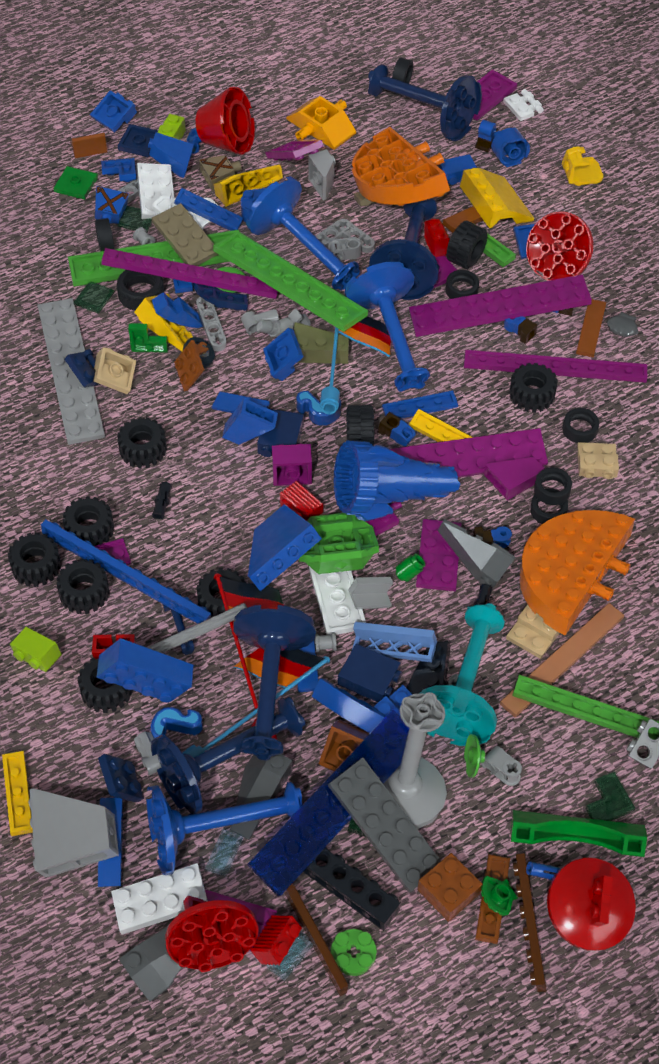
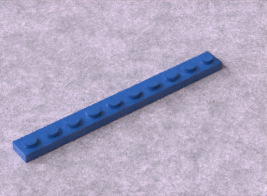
[41,519,211,624]

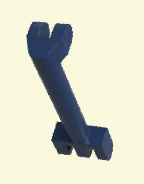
[162,594,194,655]

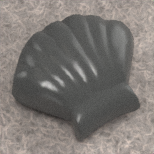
[606,312,639,337]

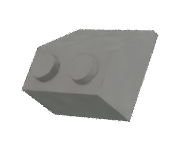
[308,149,336,200]

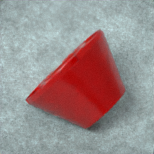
[195,87,255,155]

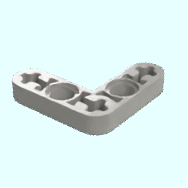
[315,219,375,253]

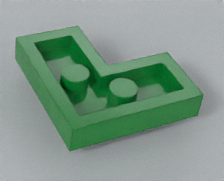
[128,323,168,353]

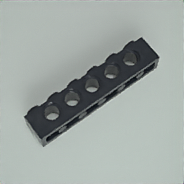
[277,825,401,931]

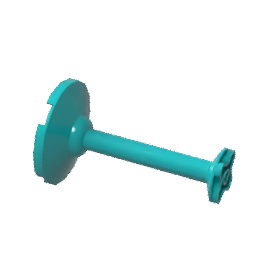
[419,603,505,746]

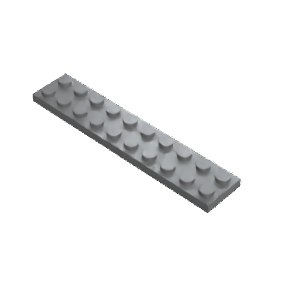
[38,298,105,445]

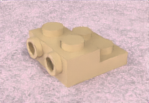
[94,347,136,394]
[577,442,619,479]
[506,604,559,659]

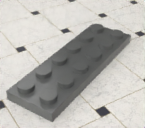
[328,758,441,893]

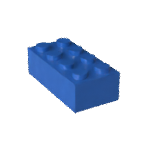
[97,638,193,702]

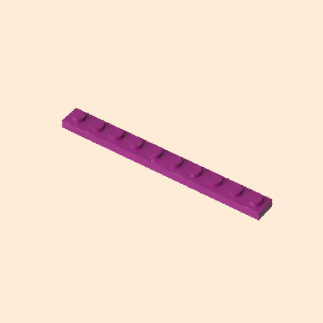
[101,248,278,299]
[464,350,647,383]

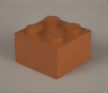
[417,853,483,922]

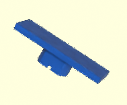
[212,392,270,413]

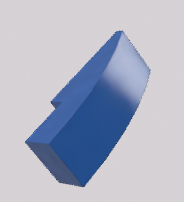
[152,292,203,328]

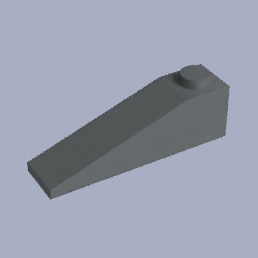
[438,519,516,588]
[230,754,293,840]
[119,927,184,1002]

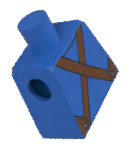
[95,186,129,224]

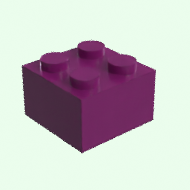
[272,444,312,486]

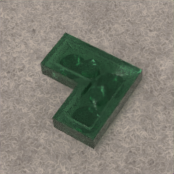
[585,772,635,821]

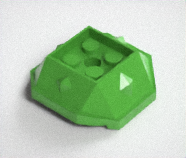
[299,513,379,574]

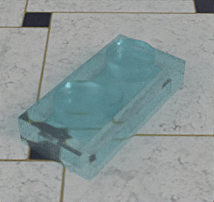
[266,934,313,982]

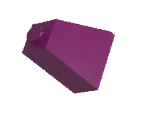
[484,457,545,501]

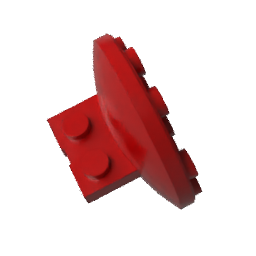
[526,211,593,281]
[547,858,636,951]
[165,896,258,972]

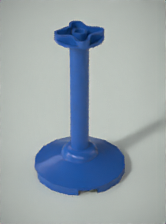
[246,176,361,291]
[345,262,430,392]
[146,782,305,875]

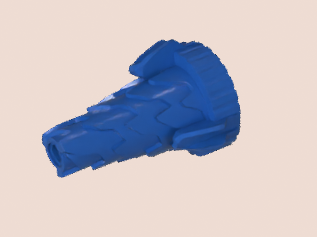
[333,440,460,521]

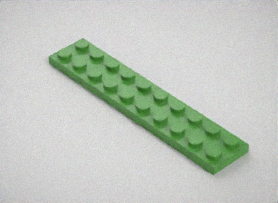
[68,230,239,287]
[213,231,368,332]

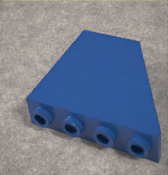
[248,504,322,591]

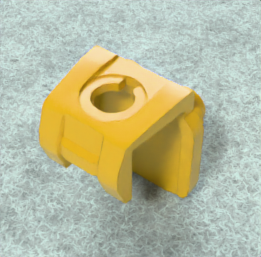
[562,146,603,186]

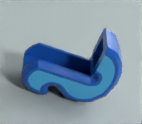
[296,391,341,426]
[151,707,203,739]

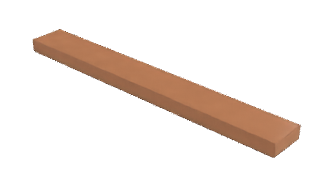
[500,603,624,718]

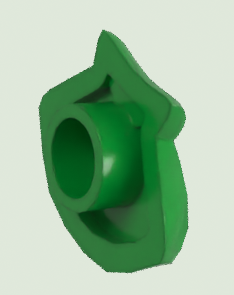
[481,876,518,916]

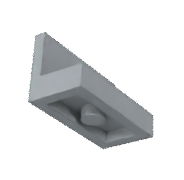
[348,577,393,609]

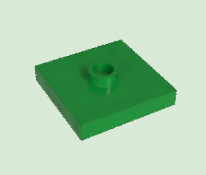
[53,166,98,200]

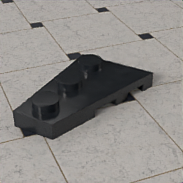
[406,641,451,695]

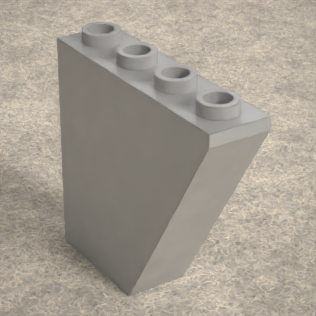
[28,788,119,877]

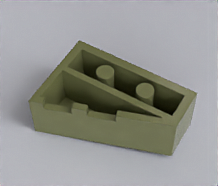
[294,322,349,364]

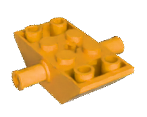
[286,96,356,150]

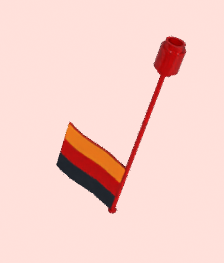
[214,573,284,740]

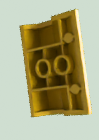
[460,168,535,228]

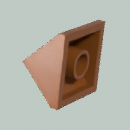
[70,133,107,158]

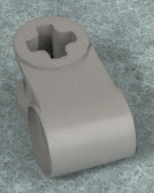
[328,237,361,261]
[481,746,522,786]

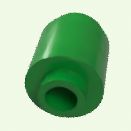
[396,554,425,582]

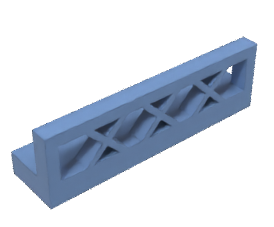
[352,622,437,662]

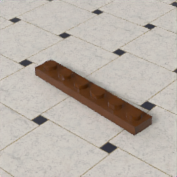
[513,853,547,992]

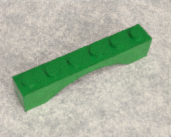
[510,810,647,857]

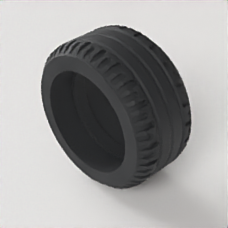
[117,270,164,311]

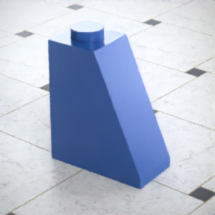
[148,132,194,178]
[222,398,278,445]

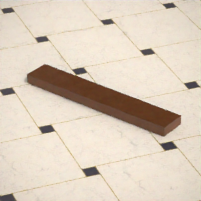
[277,869,348,996]

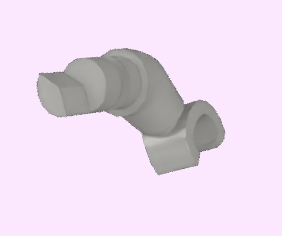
[257,309,311,337]

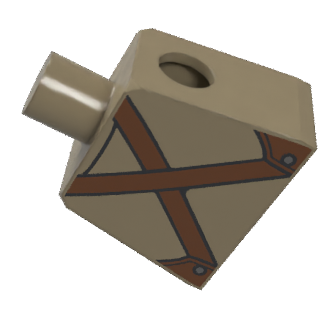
[199,155,242,191]

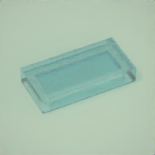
[205,829,243,878]

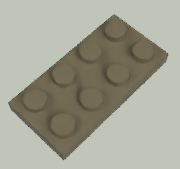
[152,203,219,266]

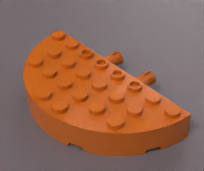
[352,127,450,206]
[519,510,635,635]

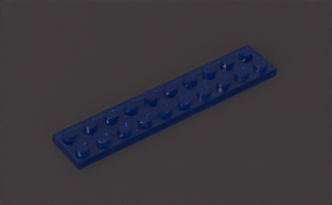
[246,710,409,897]

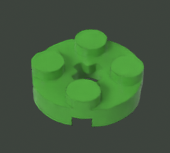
[331,929,377,976]

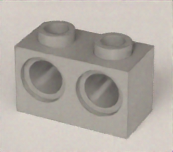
[626,719,659,769]

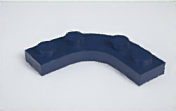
[193,283,248,311]

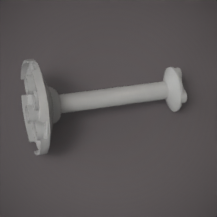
[369,692,447,829]

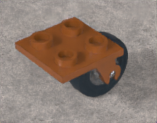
[174,337,215,391]

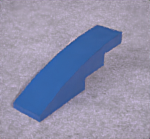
[311,678,391,739]
[98,797,123,887]

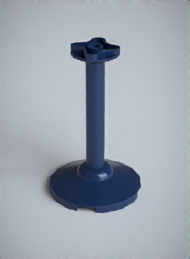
[368,64,482,141]
[369,198,439,300]
[233,605,316,760]
[151,697,306,815]

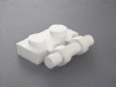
[503,89,544,121]

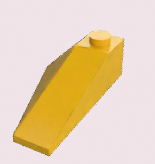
[213,164,283,207]
[134,293,193,351]

